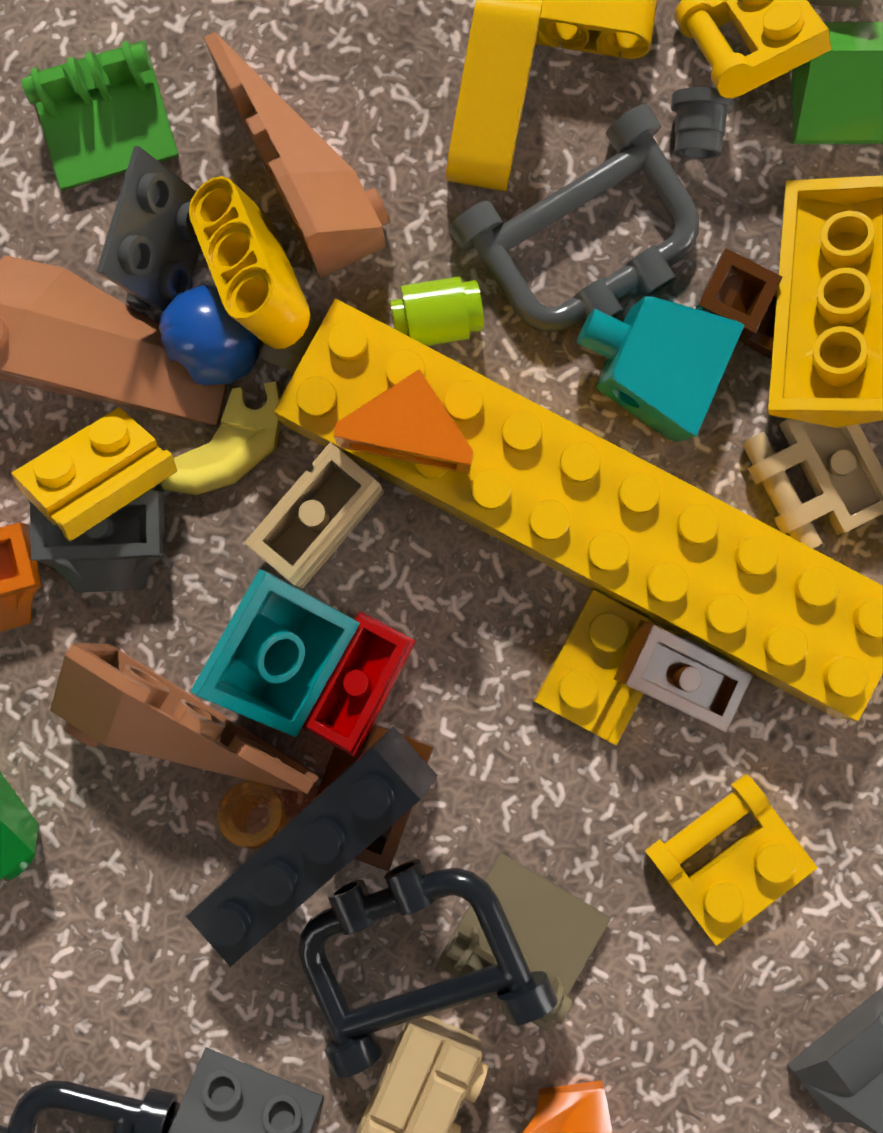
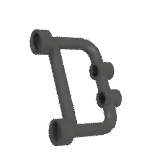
[449,103,699,332]

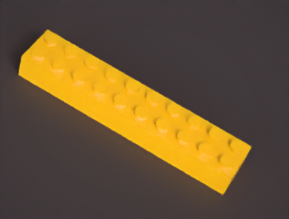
[273,298,883,722]

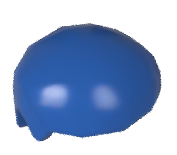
[159,284,260,385]

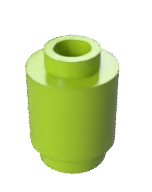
[390,276,484,346]

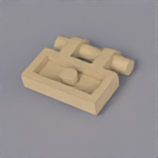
[741,419,883,548]

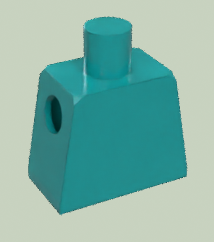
[577,296,745,443]

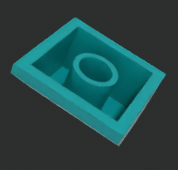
[190,569,360,737]

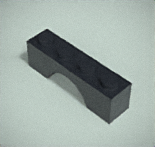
[186,726,438,967]

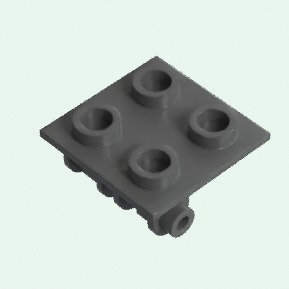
[96,146,201,312]
[168,1047,323,1133]

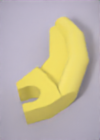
[160,381,281,495]

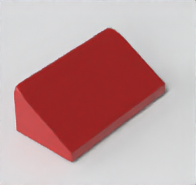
[302,611,416,757]

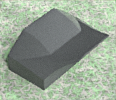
[30,491,165,593]
[787,987,883,1133]

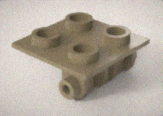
[436,852,611,1031]

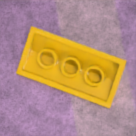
[768,175,883,428]

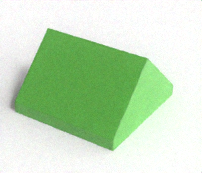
[791,22,883,144]

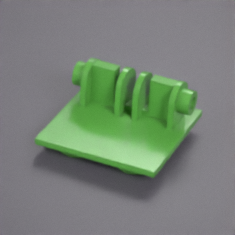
[21,40,180,191]

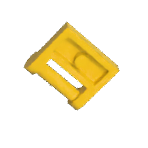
[674,0,831,98]
[644,774,818,946]

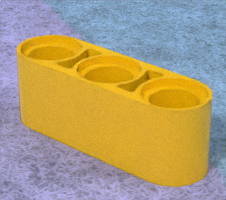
[445,0,543,193]
[536,0,658,59]
[189,176,310,349]

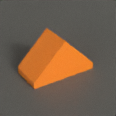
[333,369,474,475]

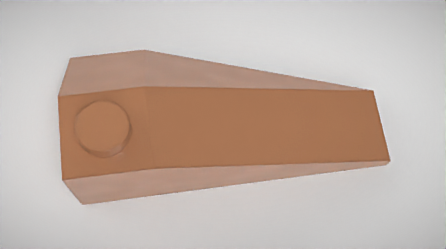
[204,32,390,279]
[0,255,228,427]
[50,643,321,794]

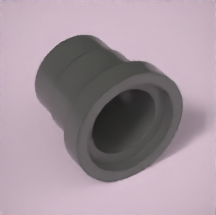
[671,87,735,159]

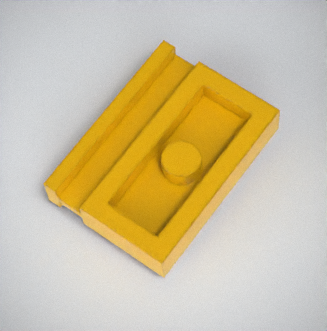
[11,407,178,542]
[533,590,675,746]

